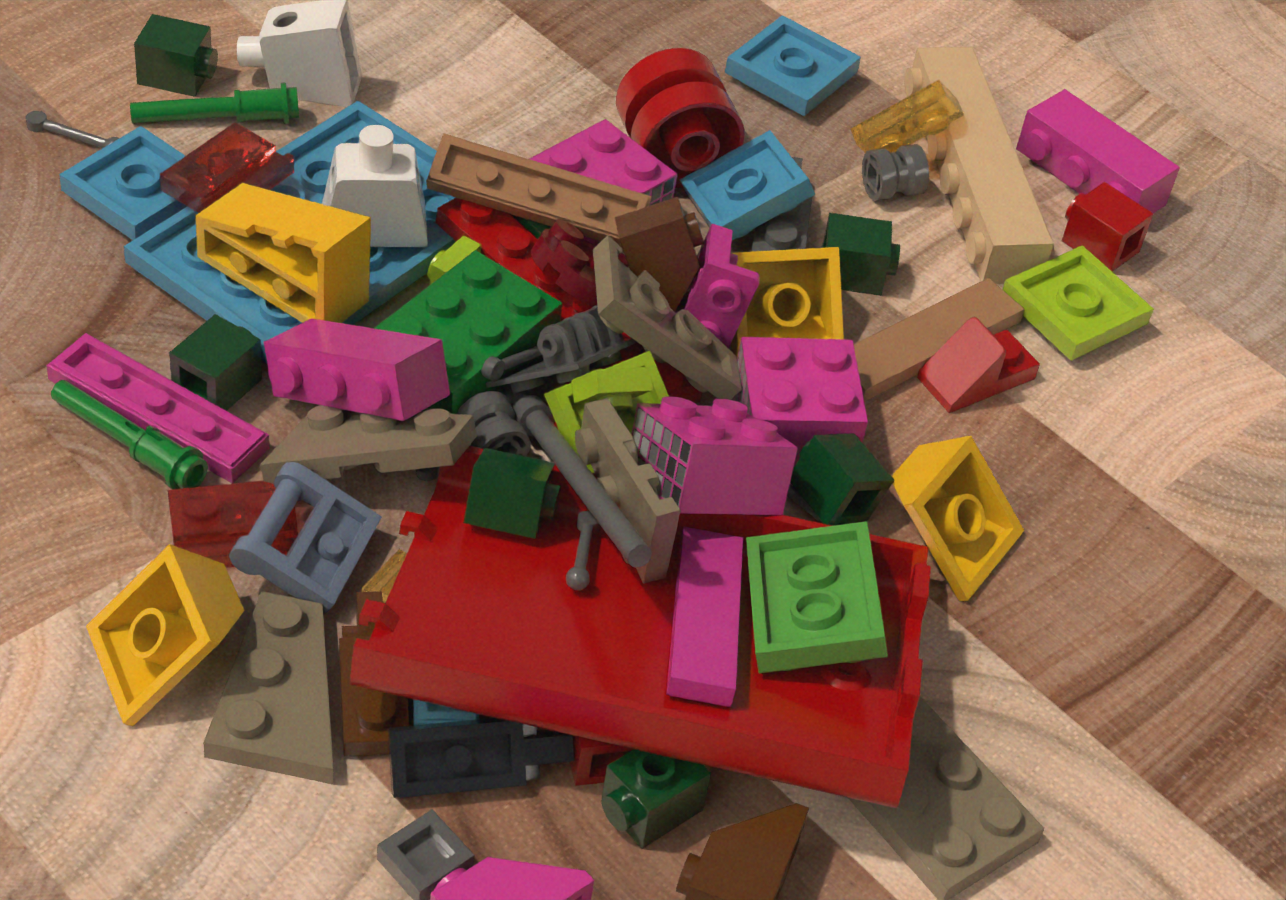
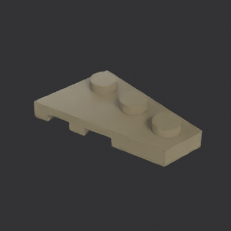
[593,235,742,400]
[575,398,681,584]
[260,405,477,486]
[203,591,333,784]

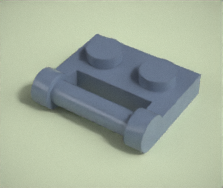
[229,462,382,616]

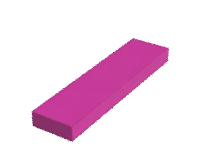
[46,333,270,484]
[666,526,743,707]

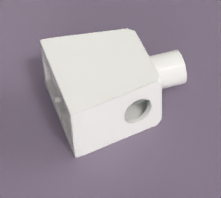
[237,0,362,107]
[322,125,427,247]

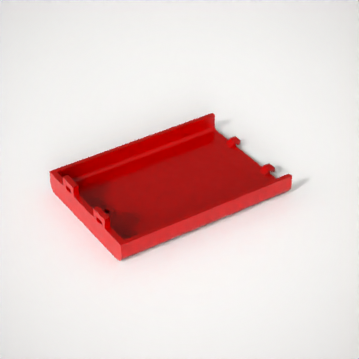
[350,446,931,809]

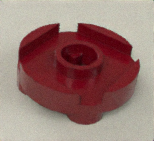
[531,219,628,307]

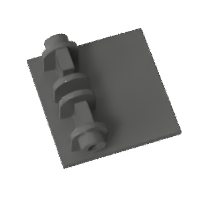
[485,305,637,393]

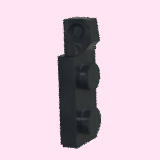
[387,718,574,798]

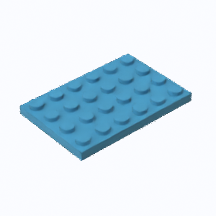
[124,101,456,364]

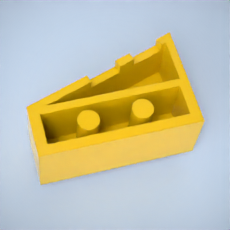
[195,183,371,323]

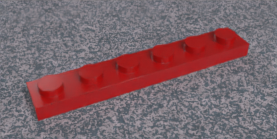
[435,197,703,404]

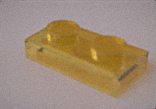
[851,80,964,153]

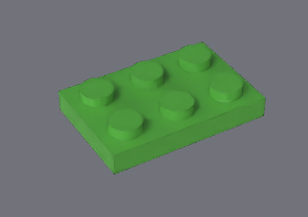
[746,521,888,673]

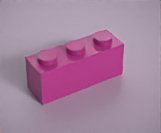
[1016,89,1180,213]
[264,318,450,421]

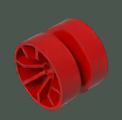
[616,48,745,188]

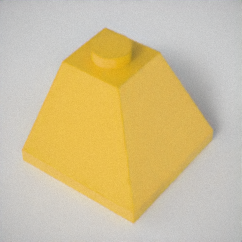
[892,435,1025,601]
[86,544,245,726]

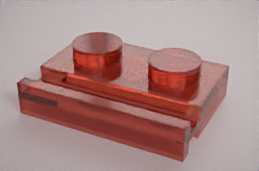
[160,122,294,213]
[167,480,298,568]

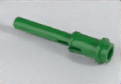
[130,82,299,124]
[51,380,208,492]

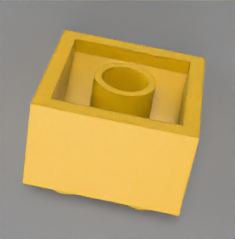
[730,247,844,357]

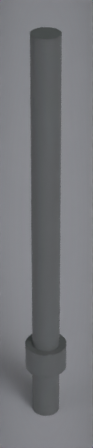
[503,384,652,567]

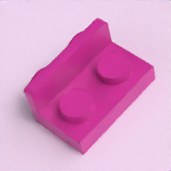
[675,224,760,348]

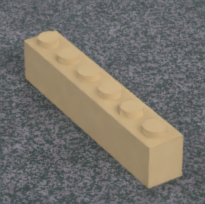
[904,47,1054,284]

